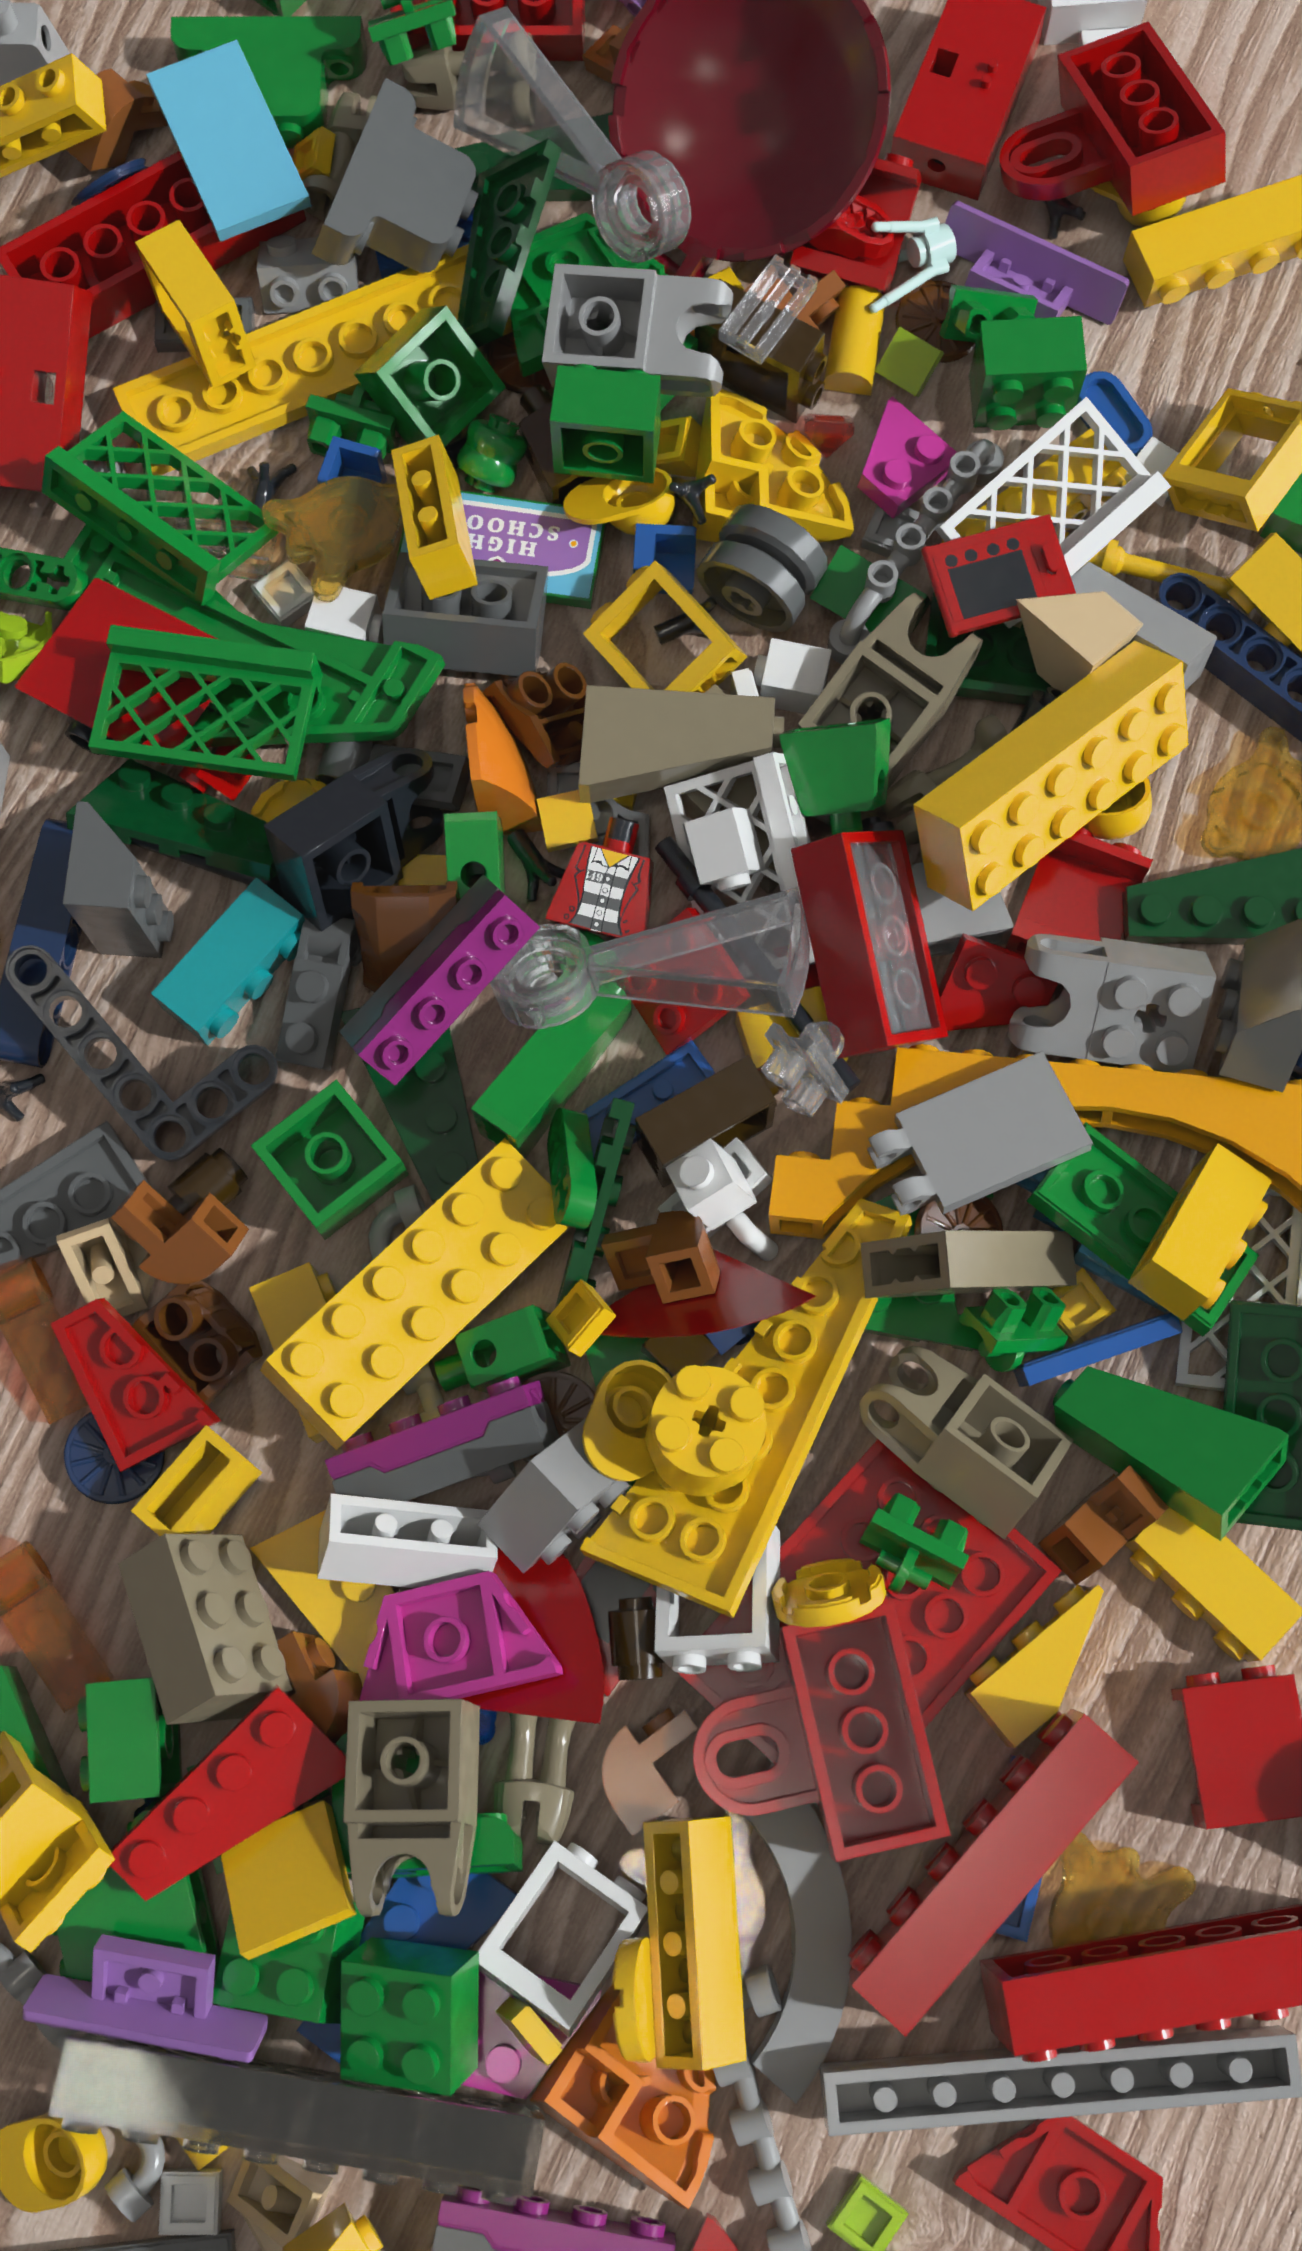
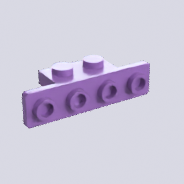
[945,201,1130,325]
[23,1934,268,2063]

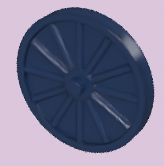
[71,158,148,206]
[64,1412,165,1504]

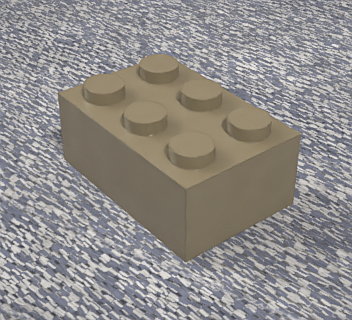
[118,1534,293,1725]

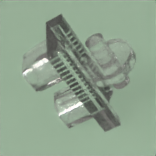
[761,1021,849,1118]

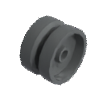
[696,504,828,632]

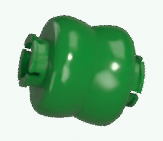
[457,414,527,493]

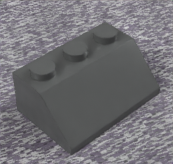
[382,552,549,677]
[63,801,174,958]
[1213,918,1302,1092]

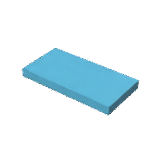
[146,40,311,242]

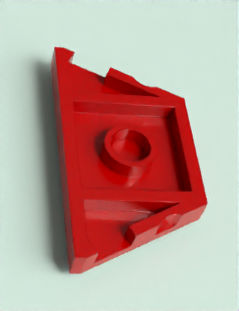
[952,2116,1163,2251]

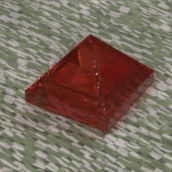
[804,413,855,459]

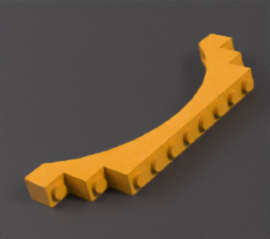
[768,1044,1302,1239]

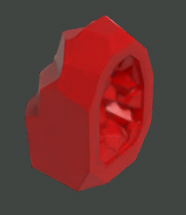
[809,195,894,260]

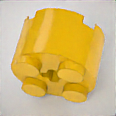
[645,1365,766,1496]

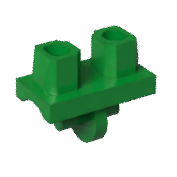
[368,0,456,66]
[939,284,1038,343]
[305,383,400,459]
[959,1287,1068,1372]
[859,1493,969,1595]

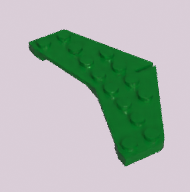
[64,524,446,747]

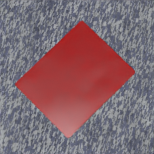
[15,578,217,765]

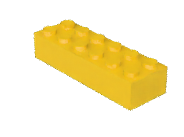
[913,641,1188,911]
[260,1138,569,1450]

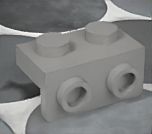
[257,235,359,314]

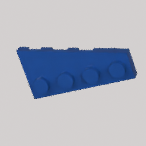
[297,1873,518,2064]

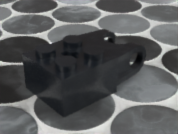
[264,748,444,932]

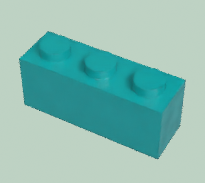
[151,878,305,1046]

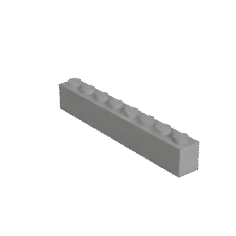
[820,2025,1302,2136]

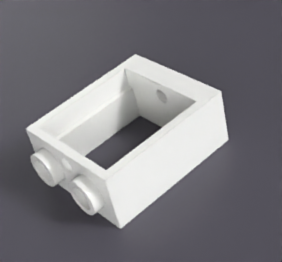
[654,1525,780,1674]
[479,1840,648,2037]

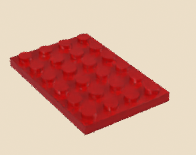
[677,1420,1062,1807]

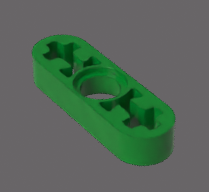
[0,547,90,611]
[547,1108,597,1230]

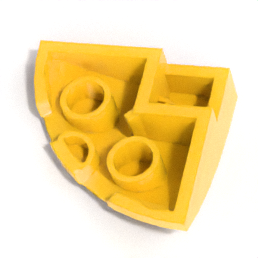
[693,389,854,543]

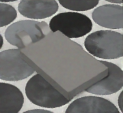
[867,1051,1093,1216]

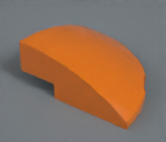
[463,683,543,835]
[530,1984,716,2210]

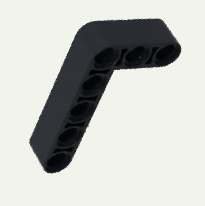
[5,945,278,1162]

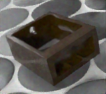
[694,279,827,423]
[635,1055,779,1188]

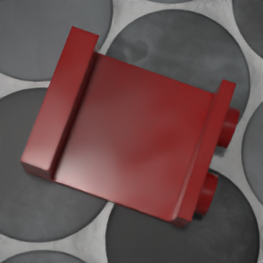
[790,153,922,295]
[1006,827,1153,955]
[1171,1664,1302,1830]

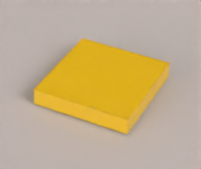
[221,1800,356,1960]

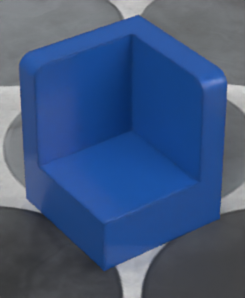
[317,436,387,522]
[633,523,696,594]

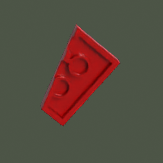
[50,1298,222,1472]

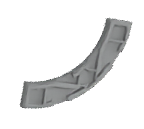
[743,1763,852,2104]

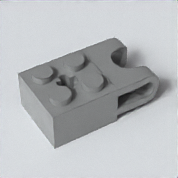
[542,263,733,397]
[1007,934,1216,1072]

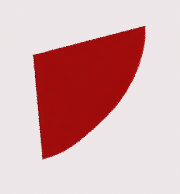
[601,1248,816,1338]
[460,1547,604,1724]

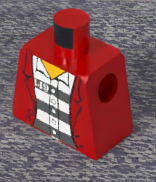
[546,817,654,945]

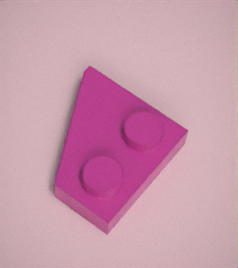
[857,397,957,519]

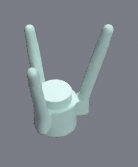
[869,217,957,313]

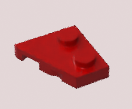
[938,933,1058,1031]

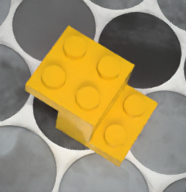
[0,1730,115,1953]

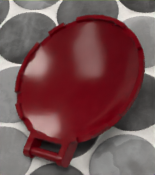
[608,0,891,277]

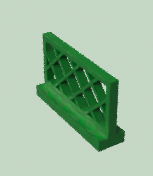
[41,411,281,607]
[88,625,323,781]

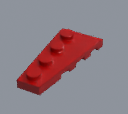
[110,1684,346,1901]

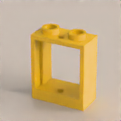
[135,219,257,389]
[1162,388,1302,532]
[583,561,748,693]

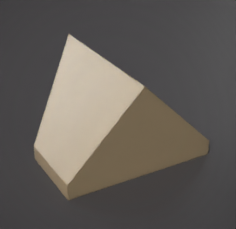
[1016,591,1144,692]
[56,1218,155,1317]
[226,2144,334,2251]

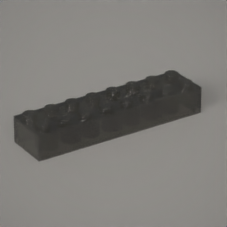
[48,2030,545,2205]

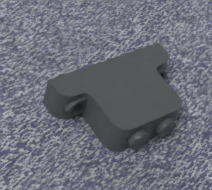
[311,78,479,273]

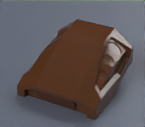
[483,662,587,769]
[350,881,460,993]
[132,1280,263,1406]

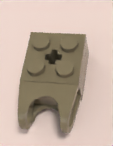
[798,593,983,789]
[859,1346,1074,1539]
[343,1699,480,1917]

